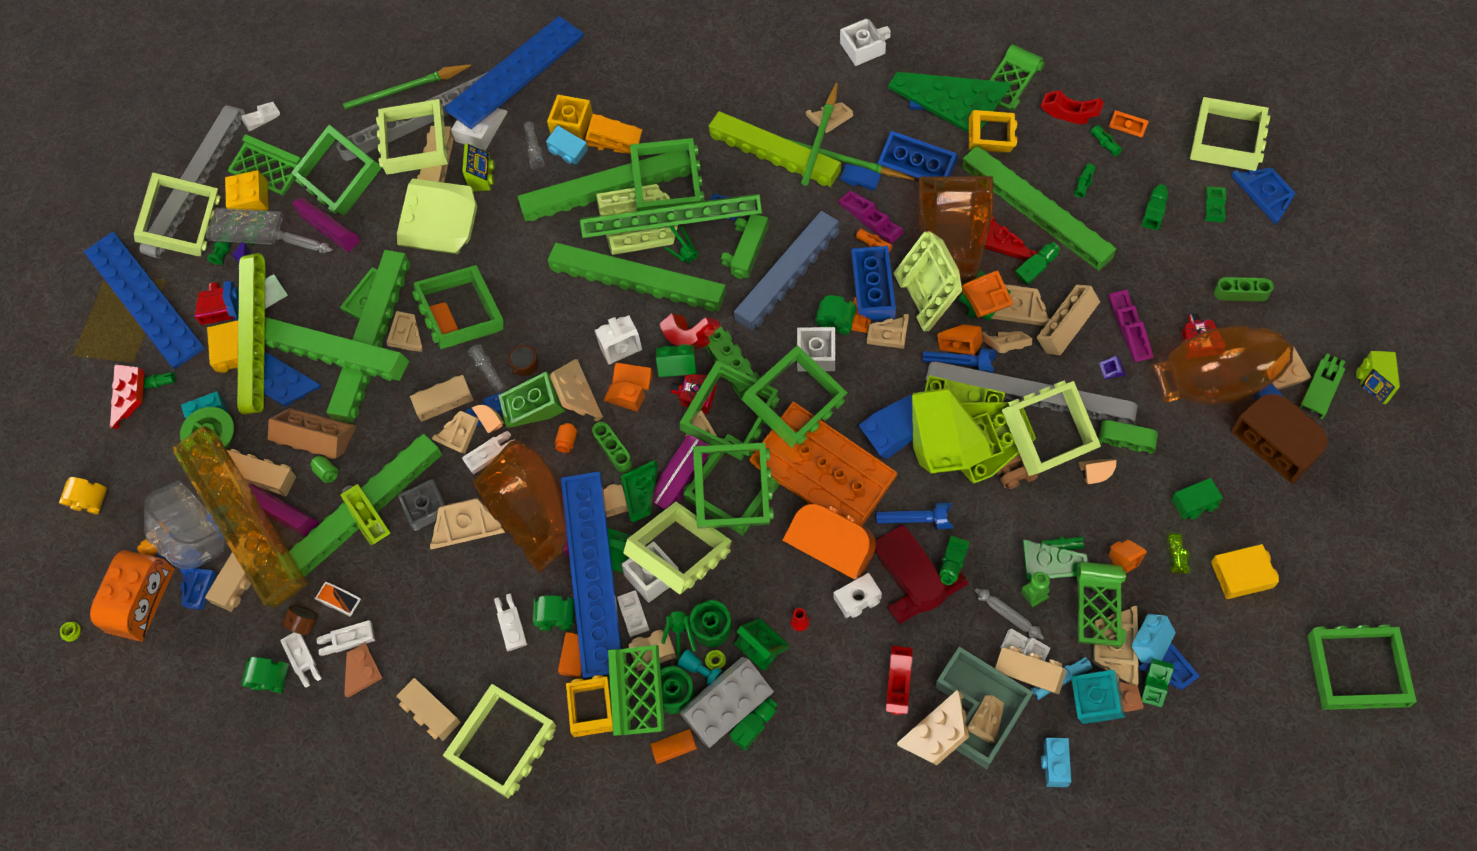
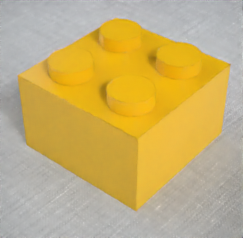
[547,95,593,140]
[225,170,269,216]

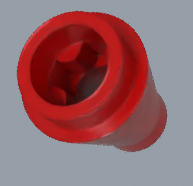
[790,608,810,631]

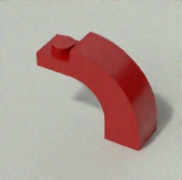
[660,313,721,349]
[886,646,913,715]

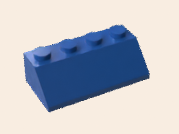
[878,131,959,187]
[851,246,896,322]

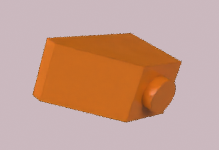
[937,324,983,355]
[603,381,645,412]
[1108,540,1147,573]

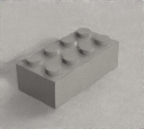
[678,657,774,748]

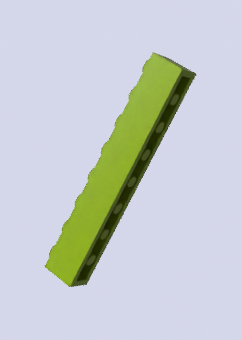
[709,111,841,187]

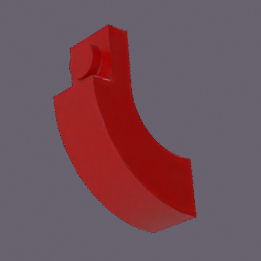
[1041,90,1104,124]

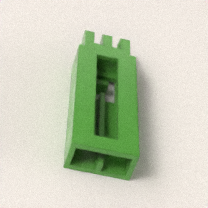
[1299,353,1345,419]

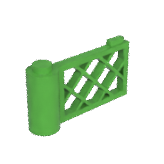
[989,44,1045,111]
[1076,562,1126,647]

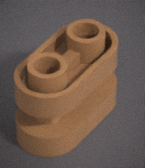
[997,453,1039,489]

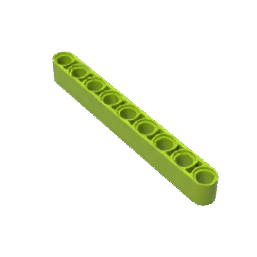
[237,253,265,415]

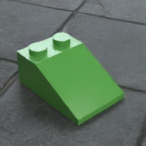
[498,371,566,428]

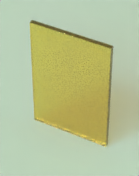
[73,278,167,363]

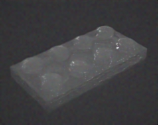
[205,208,284,245]

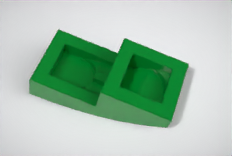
[1205,186,1226,223]
[1141,658,1174,707]

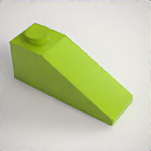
[340,484,390,546]

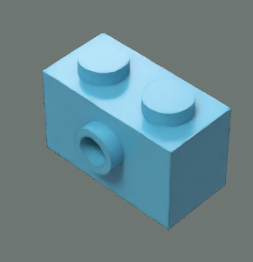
[546,125,588,165]
[1132,614,1176,664]
[1041,738,1071,787]

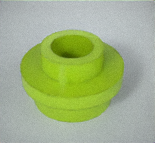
[60,622,81,642]
[705,650,726,670]

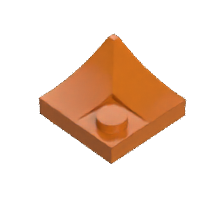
[961,270,1013,318]

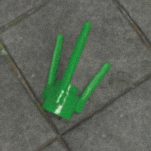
[664,226,698,263]
[661,611,696,661]

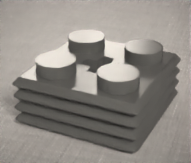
[398,479,446,531]

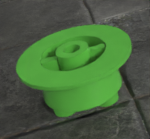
[180,407,234,456]

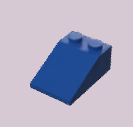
[859,395,913,460]

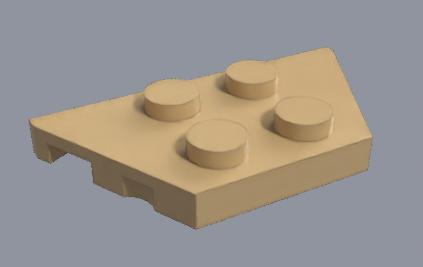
[991,284,1050,326]
[549,359,603,421]
[430,498,505,549]
[1094,606,1138,686]
[897,690,969,765]

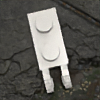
[462,431,517,475]
[494,593,527,652]
[317,620,376,656]
[280,632,322,688]

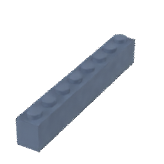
[734,211,840,331]

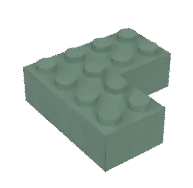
[935,647,1034,769]

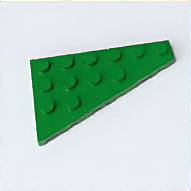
[888,72,1012,133]

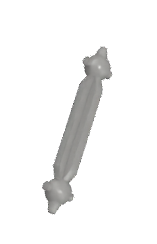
[270,230,333,253]
[975,588,1044,640]

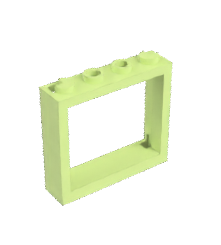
[1190,97,1270,171]
[376,99,448,175]
[134,173,221,256]
[1002,380,1101,476]
[623,502,732,594]
[443,684,556,799]

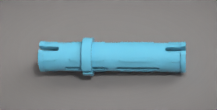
[1031,657,1092,700]

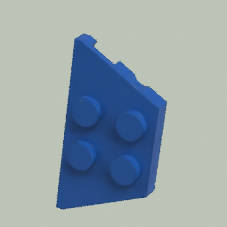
[1231,168,1295,225]
[264,353,321,407]

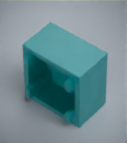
[1071,670,1126,724]

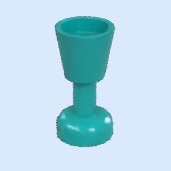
[677,649,723,686]

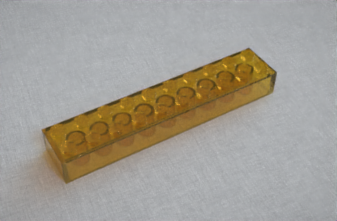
[172,426,308,608]

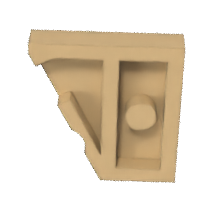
[387,311,423,352]
[867,314,909,349]

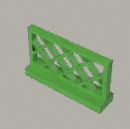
[227,134,302,196]
[608,645,665,736]

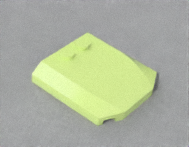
[397,179,478,254]
[596,184,678,255]
[894,231,962,332]

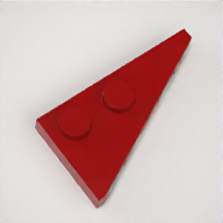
[979,216,1038,261]

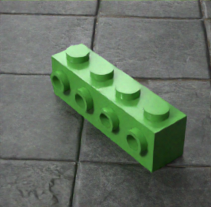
[705,327,760,400]

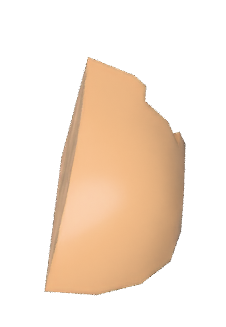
[472,405,504,433]
[1079,459,1116,484]

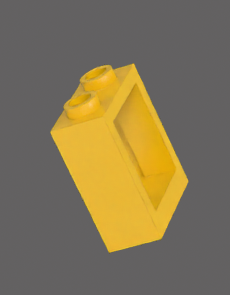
[969,110,1017,152]
[566,675,613,737]

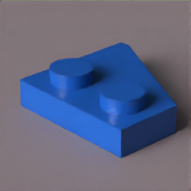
[222,281,239,321]
[180,568,217,610]
[1139,643,1200,690]

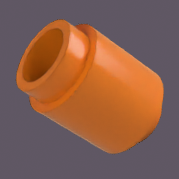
[555,423,578,453]

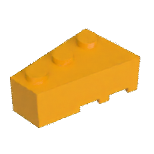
[585,114,642,154]

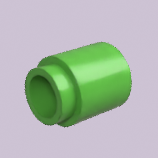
[311,456,339,483]

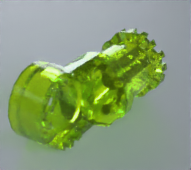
[1168,533,1190,574]

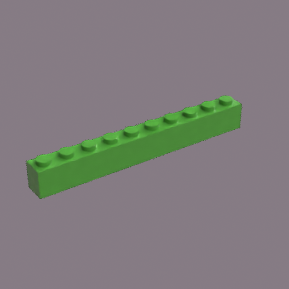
[962,146,1116,271]
[518,151,692,221]
[580,193,762,238]
[548,243,726,312]
[326,250,410,423]
[264,317,409,381]
[274,434,442,586]

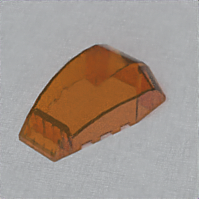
[918,176,994,278]
[473,440,568,573]

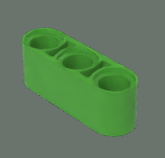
[1214,277,1274,301]
[1098,420,1158,454]
[592,422,632,473]

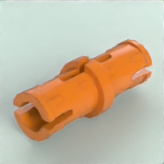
[856,228,892,252]

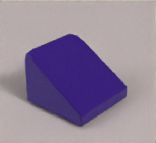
[233,242,250,264]
[1099,355,1126,379]

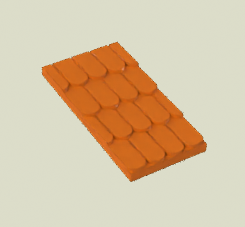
[750,401,897,525]

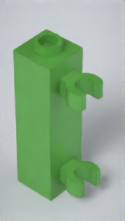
[721,214,769,279]

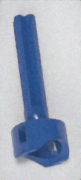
[923,349,996,373]
[876,502,953,529]

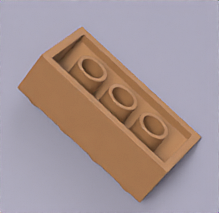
[268,408,356,459]

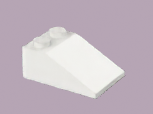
[451,108,507,150]

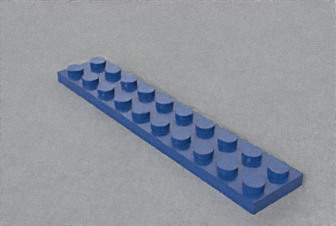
[445,16,584,129]
[84,232,205,370]
[561,471,622,679]

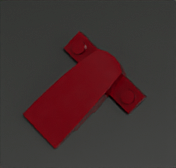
[874,524,968,625]

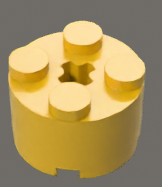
[59,477,107,515]

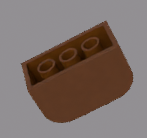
[1231,394,1328,485]

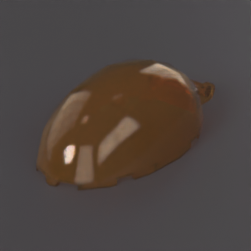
[1152,326,1294,405]

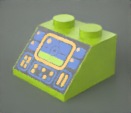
[462,143,495,191]
[1356,351,1400,404]

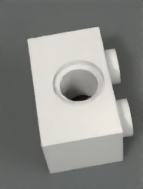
[834,573,882,618]

